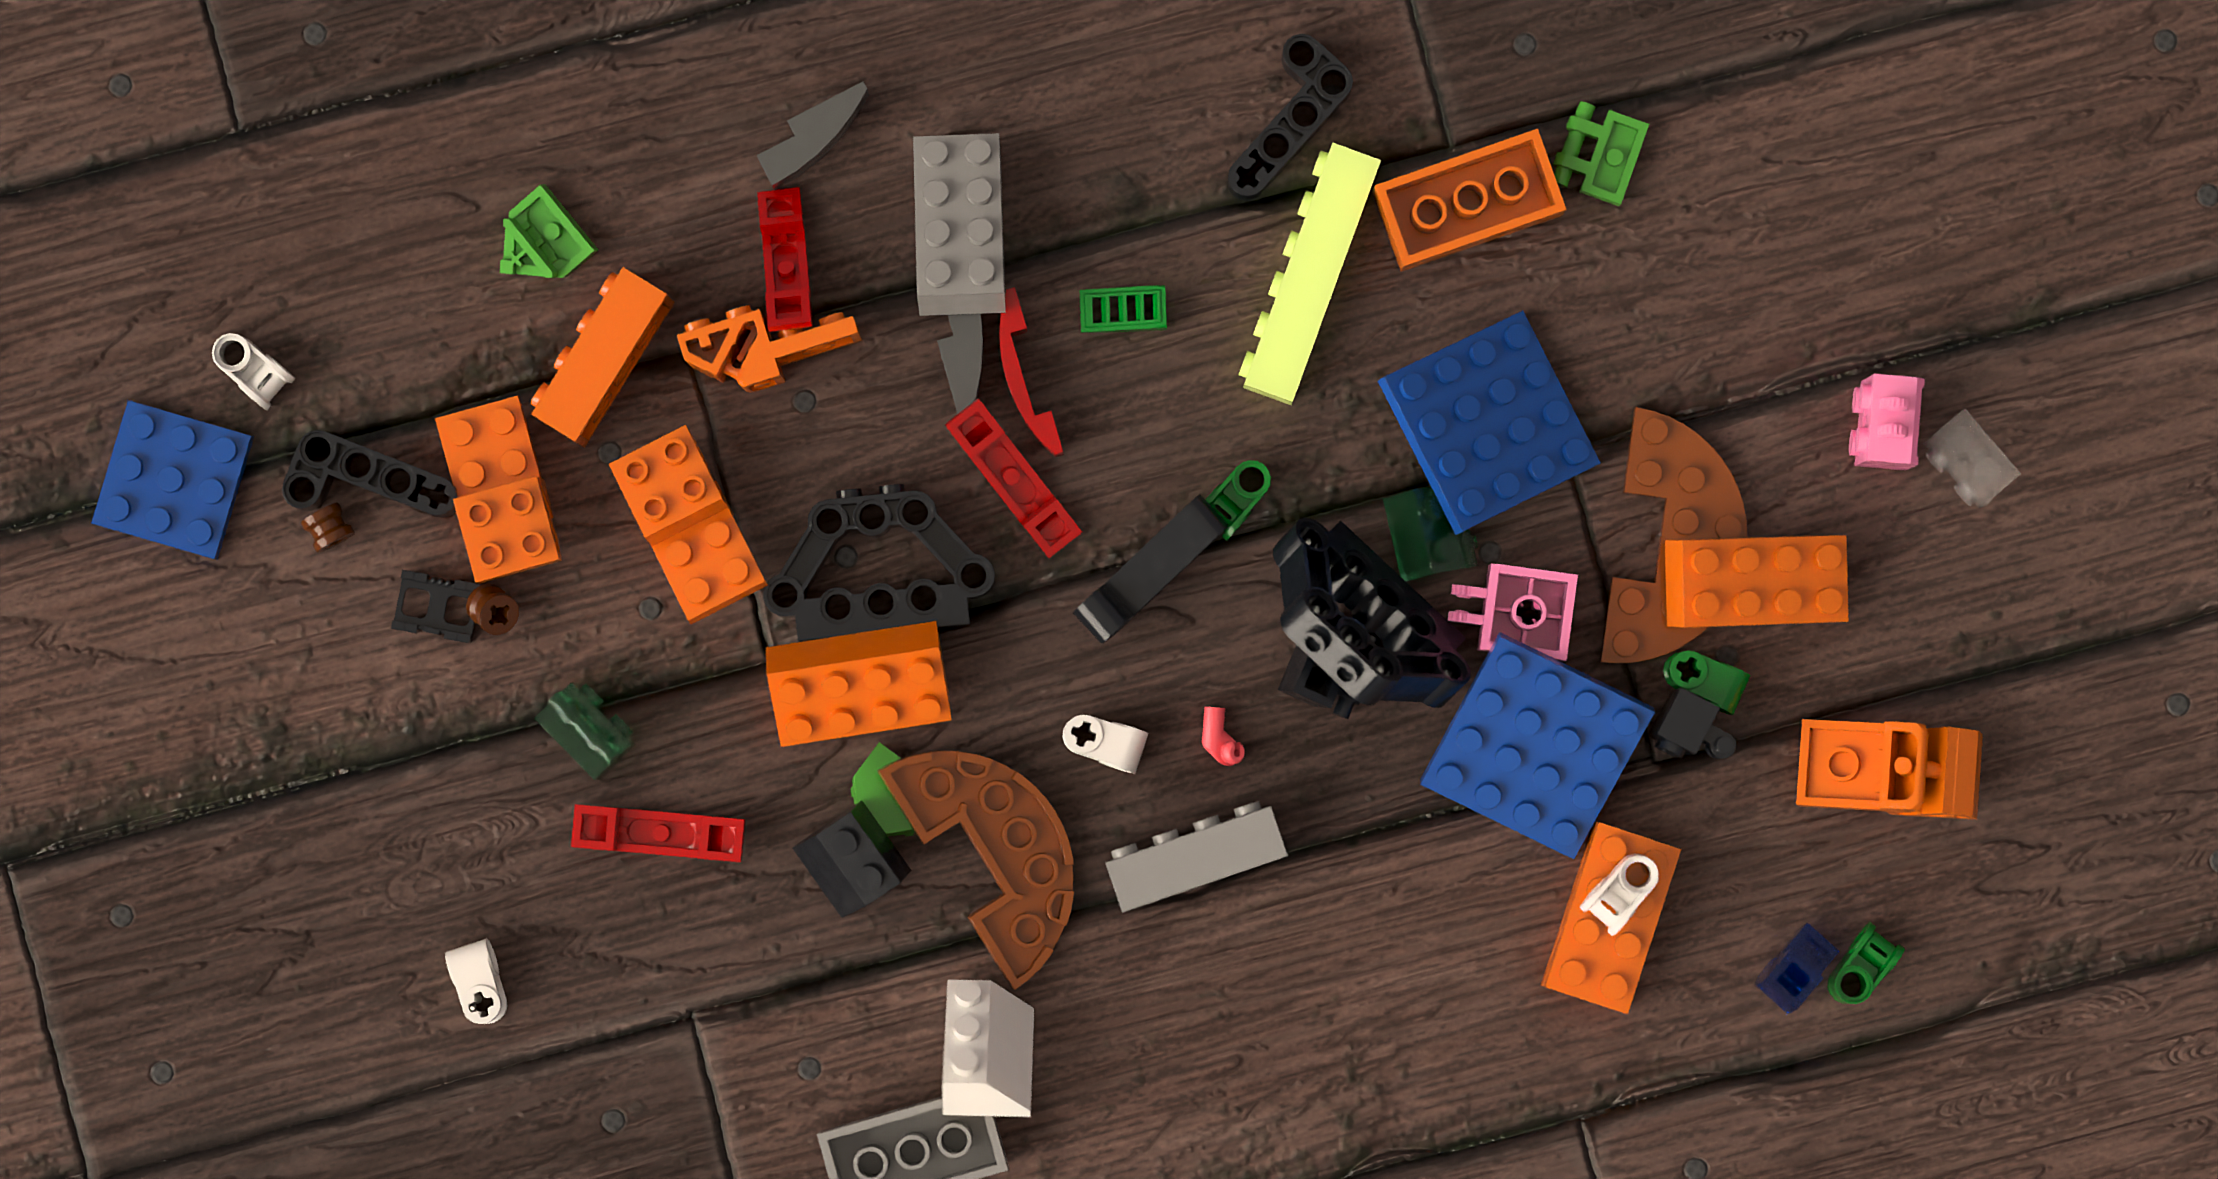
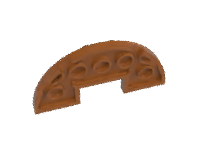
[1599,407,1747,664]
[877,751,1074,990]

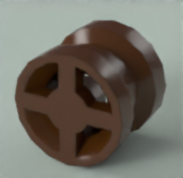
[301,503,355,553]
[466,584,519,635]

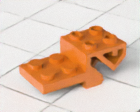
[677,305,863,393]
[435,395,562,584]
[609,425,768,624]
[1796,719,1983,820]

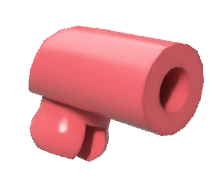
[1202,707,1245,766]

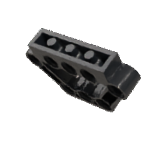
[763,484,996,642]
[1273,518,1471,708]

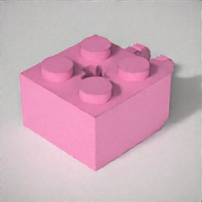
[1849,374,1925,470]
[1448,564,1578,662]

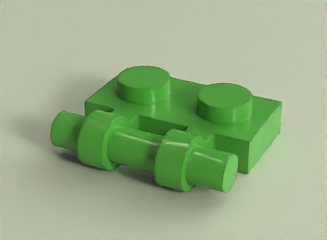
[1553,101,1649,206]

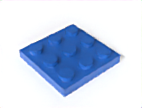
[91,400,254,560]

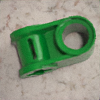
[1205,460,1271,541]
[1662,650,1751,715]
[1828,922,1905,1004]

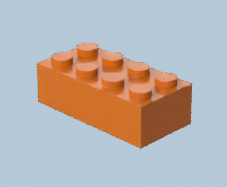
[1372,128,1567,272]
[531,267,675,448]
[1665,535,1849,627]
[765,621,952,747]
[1541,822,1681,1014]

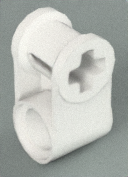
[212,333,295,410]
[1062,715,1149,774]
[1579,853,1658,936]
[445,938,508,1024]

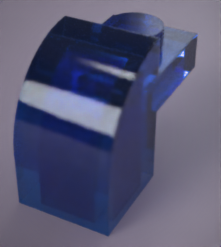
[1754,923,1840,1014]

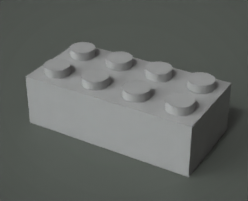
[913,133,1006,316]
[1105,801,1288,912]
[817,1096,1009,1179]

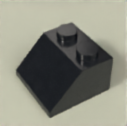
[792,800,911,918]

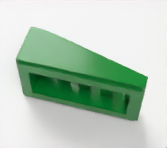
[1080,285,1167,333]

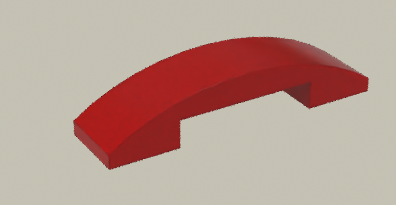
[757,187,812,332]
[999,287,1064,457]
[945,398,1082,558]
[571,804,746,862]

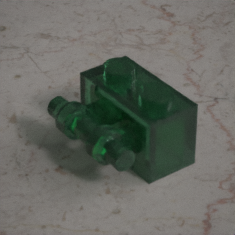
[1383,486,1478,582]
[534,682,636,780]

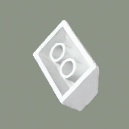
[942,980,1034,1117]

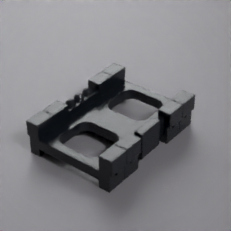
[391,570,481,644]

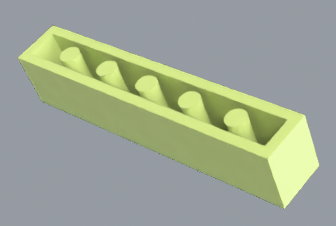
[1239,143,1381,405]

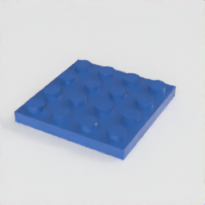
[1378,311,1601,535]
[1420,632,1655,859]

